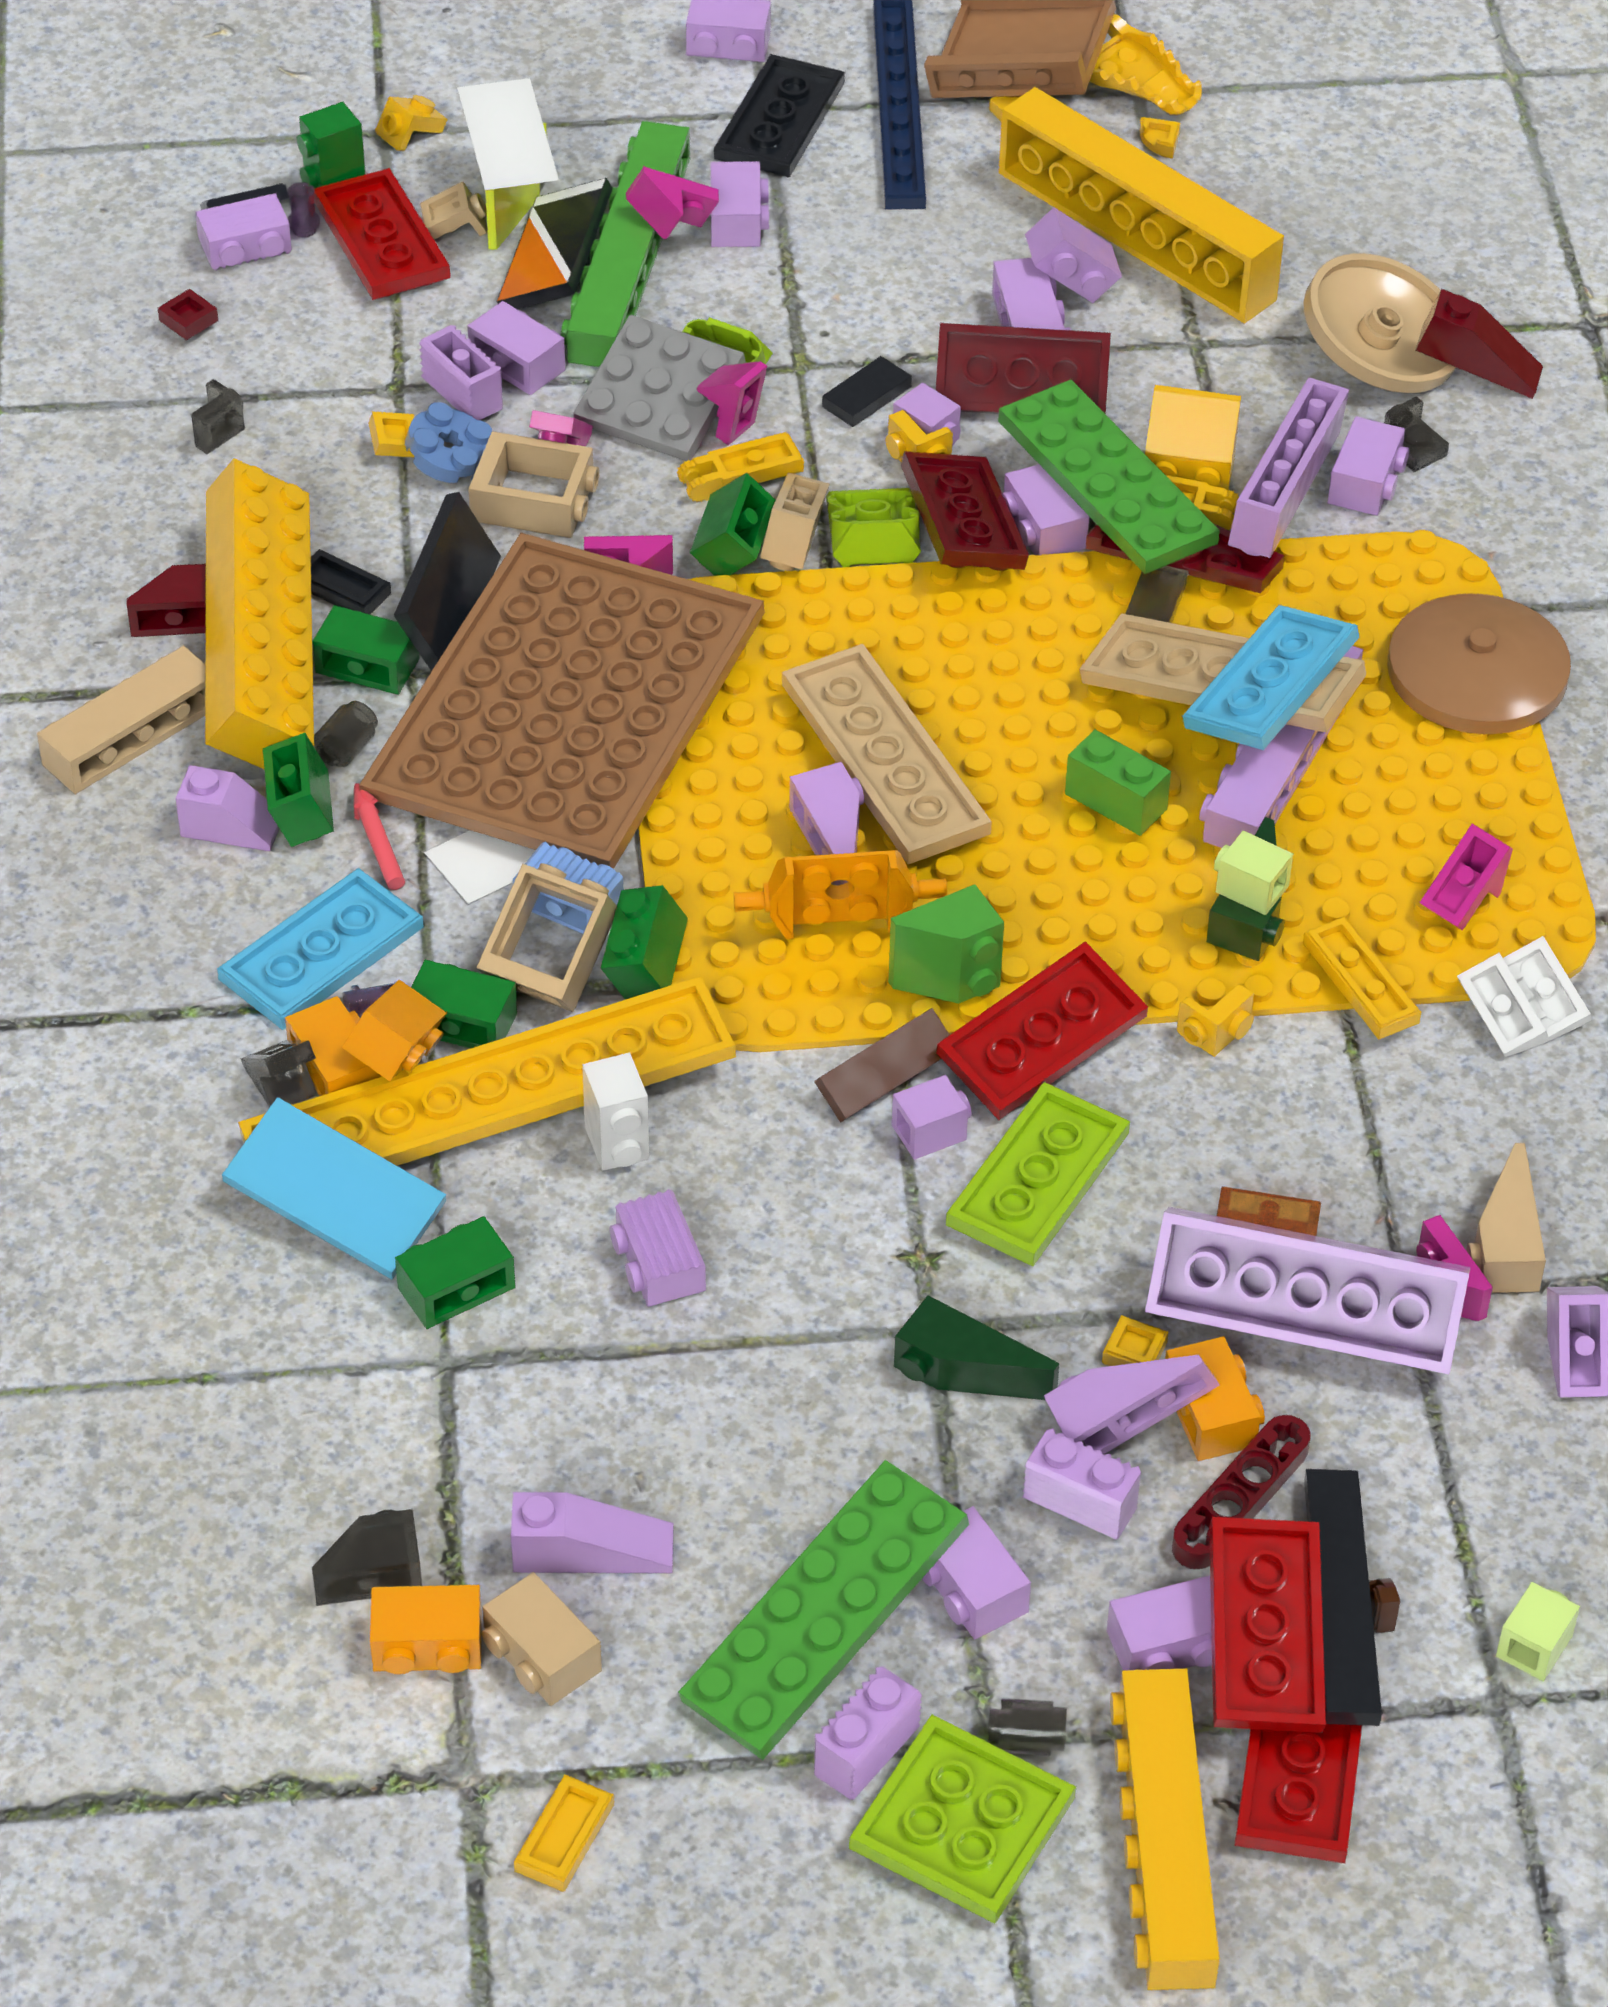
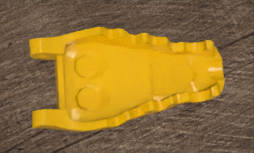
[1089,14,1202,115]

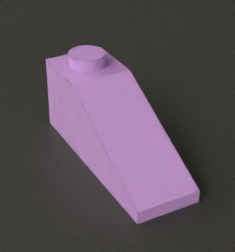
[789,762,864,885]
[1044,1355,1220,1455]
[511,1492,673,1573]

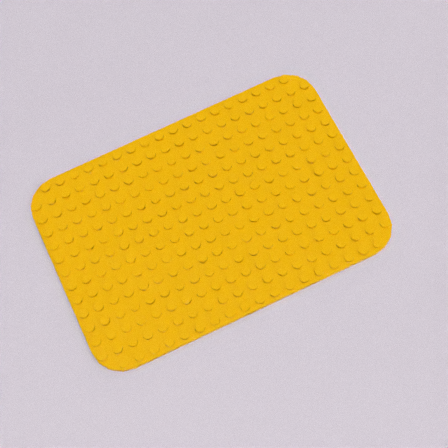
[638,530,1596,1052]

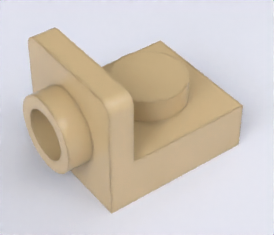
[420,181,488,240]

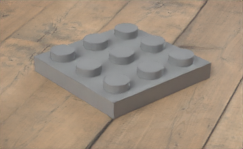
[573,315,746,461]

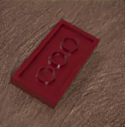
[936,323,1111,414]
[901,451,1029,571]

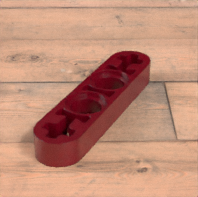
[1172,1415,1311,1570]

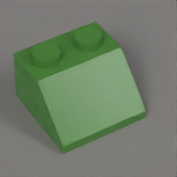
[888,884,1004,1004]

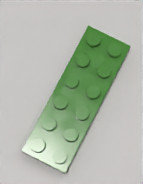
[998,380,1220,574]
[678,1460,969,1760]

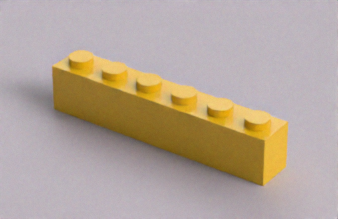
[1110,1668,1220,1990]

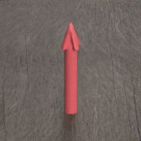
[353,783,405,890]

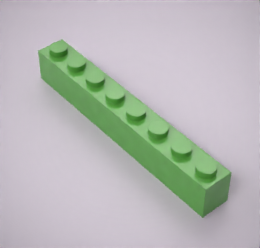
[561,121,690,367]

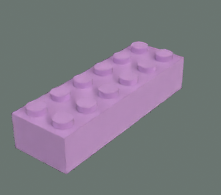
[1145,1207,1471,1375]

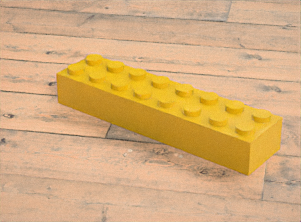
[999,87,1284,324]
[205,458,314,769]

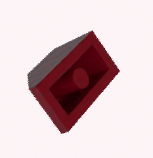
[127,564,206,637]

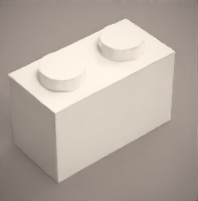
[582,1052,649,1171]

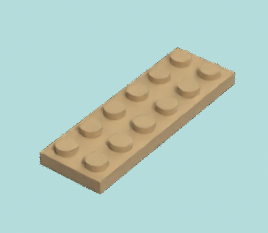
[1079,613,1367,733]
[782,644,992,865]

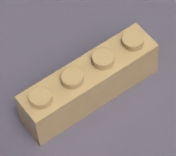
[37,645,206,794]

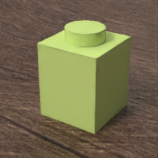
[1214,831,1293,916]
[1496,1582,1580,1682]

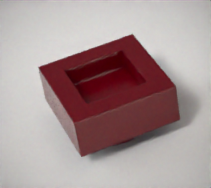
[157,288,218,340]

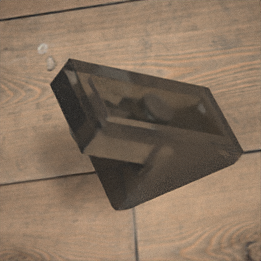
[240,1040,316,1108]

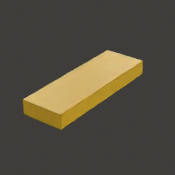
[1303,916,1421,1040]

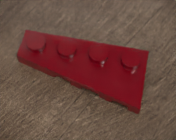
[1085,524,1285,593]

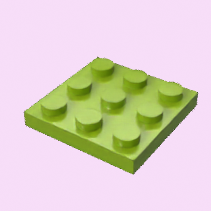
[849,1714,1076,1924]

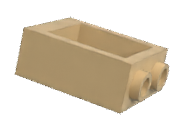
[468,431,600,538]
[476,863,617,1012]

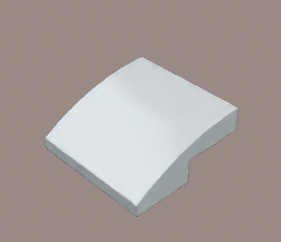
[1457,936,1592,1057]

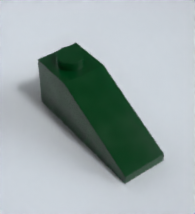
[1206,817,1285,961]
[894,1295,1060,1400]

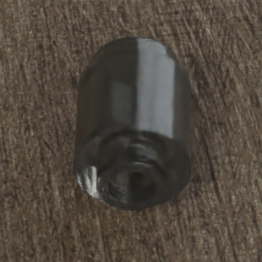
[314,701,378,767]
[988,1698,1067,1756]

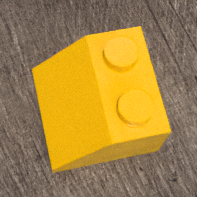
[1145,385,1241,490]

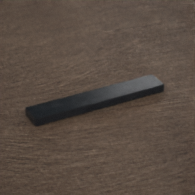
[1304,1469,1382,1726]

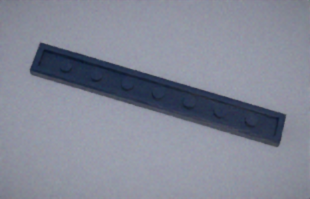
[873,0,926,210]

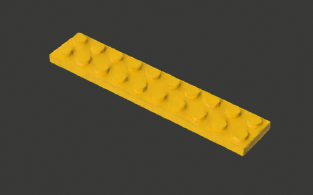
[238,976,736,1166]

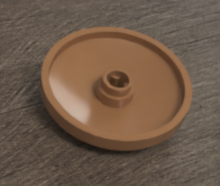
[1388,594,1571,734]

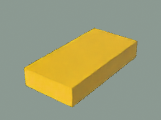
[514,1774,614,1892]

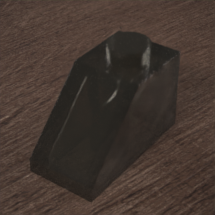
[312,1509,422,1606]

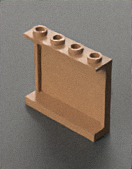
[924,0,1116,98]

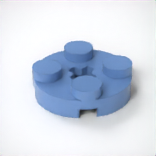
[405,402,492,483]

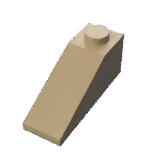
[760,473,830,571]
[1466,1143,1546,1293]

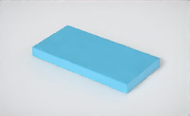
[1182,605,1359,750]
[217,868,424,1030]
[222,1097,446,1280]

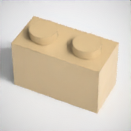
[481,1572,602,1706]

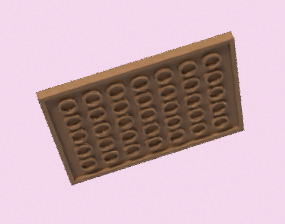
[359,533,765,869]

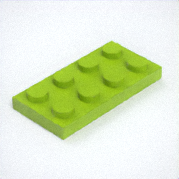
[946,1082,1130,1266]

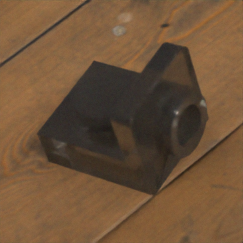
[191,379,245,454]
[1384,397,1449,473]

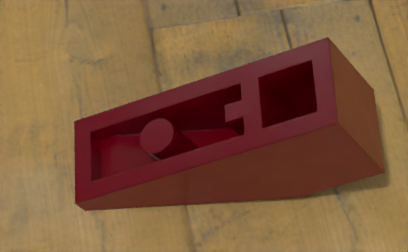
[1415,289,1543,399]

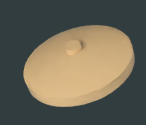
[1304,253,1456,393]

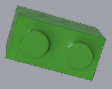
[1065,729,1171,836]

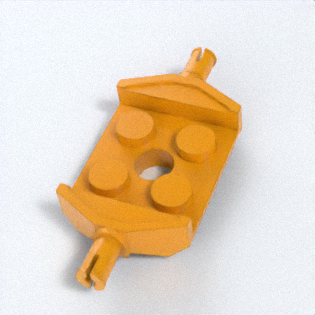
[733,850,947,940]

